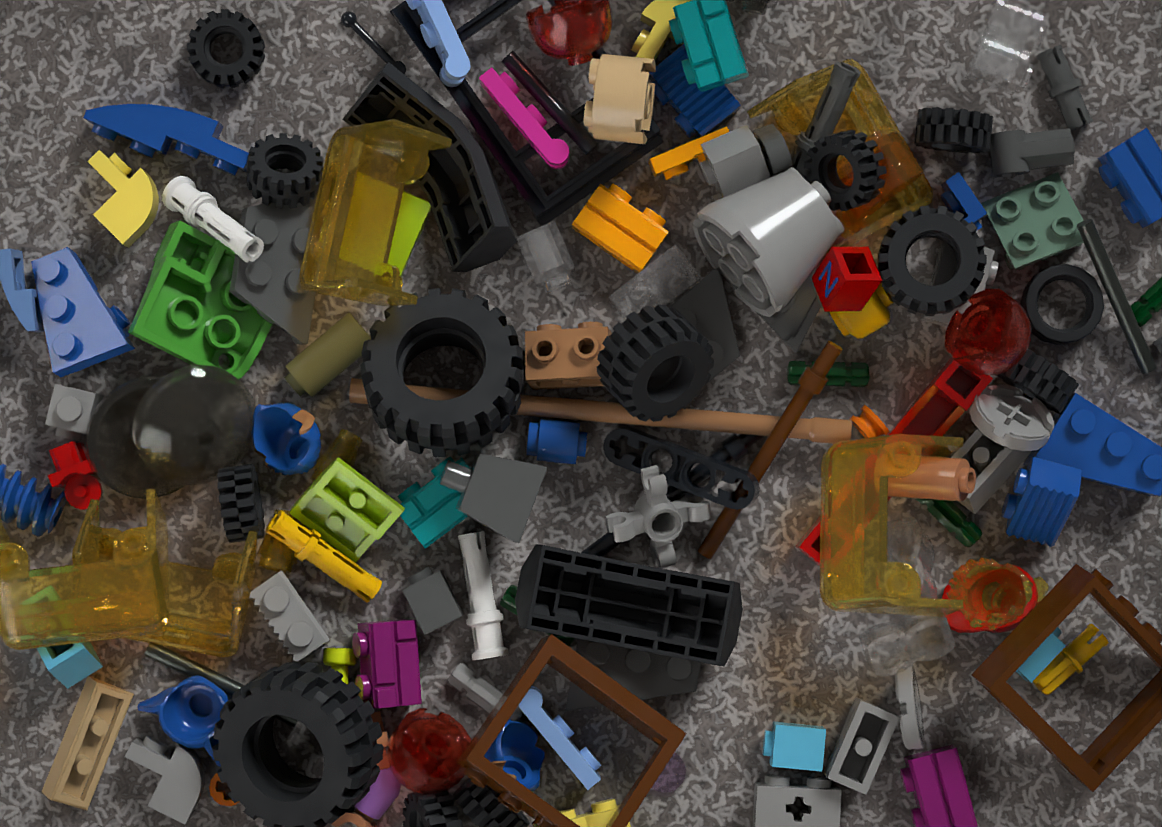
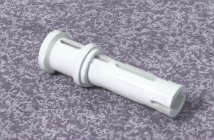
[162,176,264,262]
[458,531,509,660]

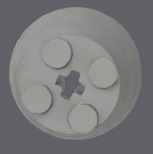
[692,167,844,317]

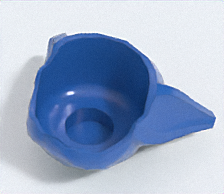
[137,675,228,767]

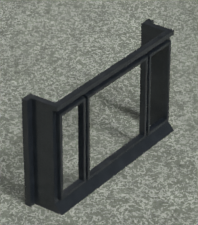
[390,0,664,227]

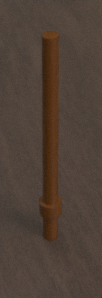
[698,341,843,559]

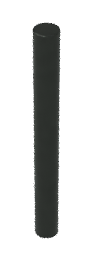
[1077,219,1157,374]
[144,641,298,728]

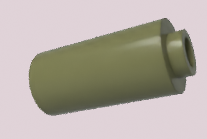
[284,312,371,397]

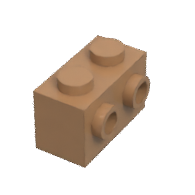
[525,322,612,390]

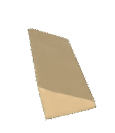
[42,676,134,810]

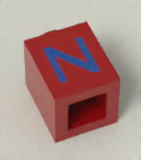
[812,246,882,312]

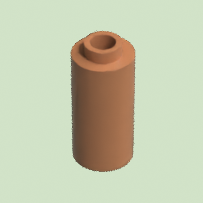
[876,454,976,501]

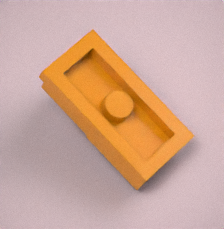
[648,126,729,180]

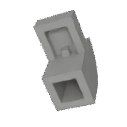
[125,736,205,825]

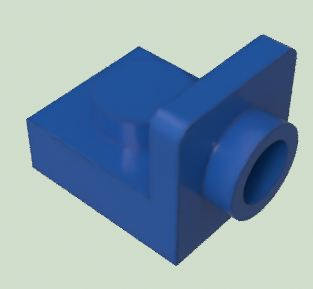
[940,172,987,231]

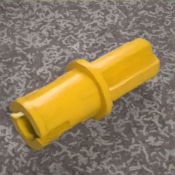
[1033,624,1109,695]

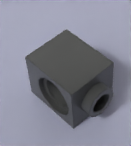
[402,567,464,635]

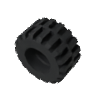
[877,205,987,316]
[597,304,714,422]

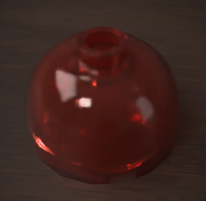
[525,0,613,66]
[945,289,1032,375]
[387,708,471,794]

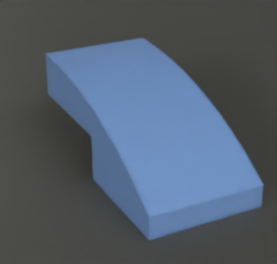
[0,249,45,332]

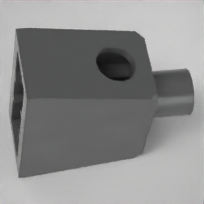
[439,453,547,543]

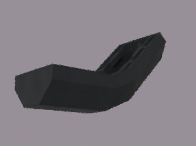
[342,62,517,272]
[515,544,743,667]

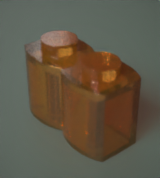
[836,131,924,224]

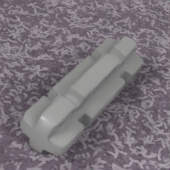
[448,663,523,721]

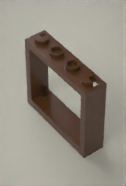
[971,564,1162,792]
[457,634,687,827]

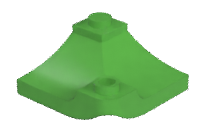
[128,220,273,383]

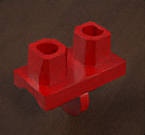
[47,441,104,510]

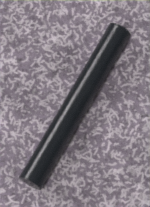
[501,51,598,155]

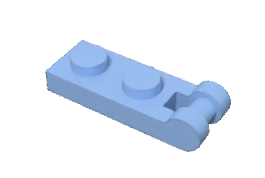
[406,0,470,87]
[519,686,602,790]

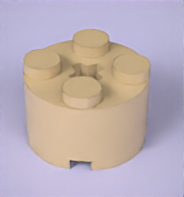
[584,54,656,144]

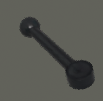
[341,11,406,75]

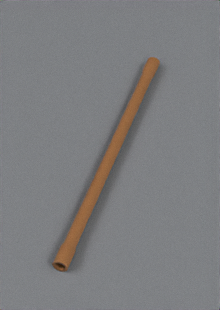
[349,378,852,445]

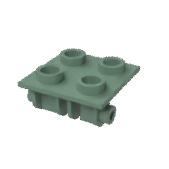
[981,172,1084,271]

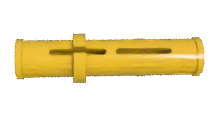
[265,510,382,603]

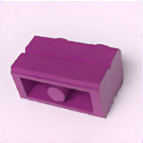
[352,619,422,708]
[900,744,978,827]

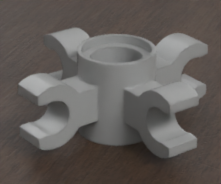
[606,465,711,568]

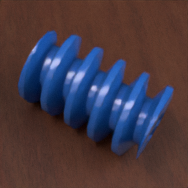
[0,463,66,537]

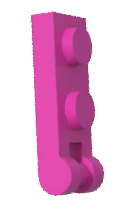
[479,67,569,169]

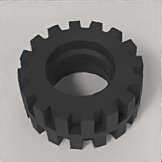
[246,133,323,209]

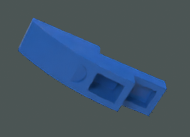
[83,104,249,176]

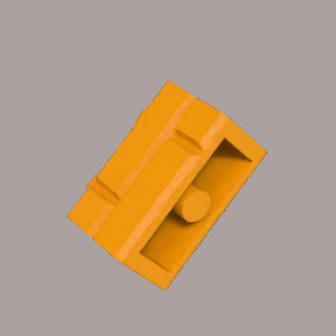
[572,183,669,275]

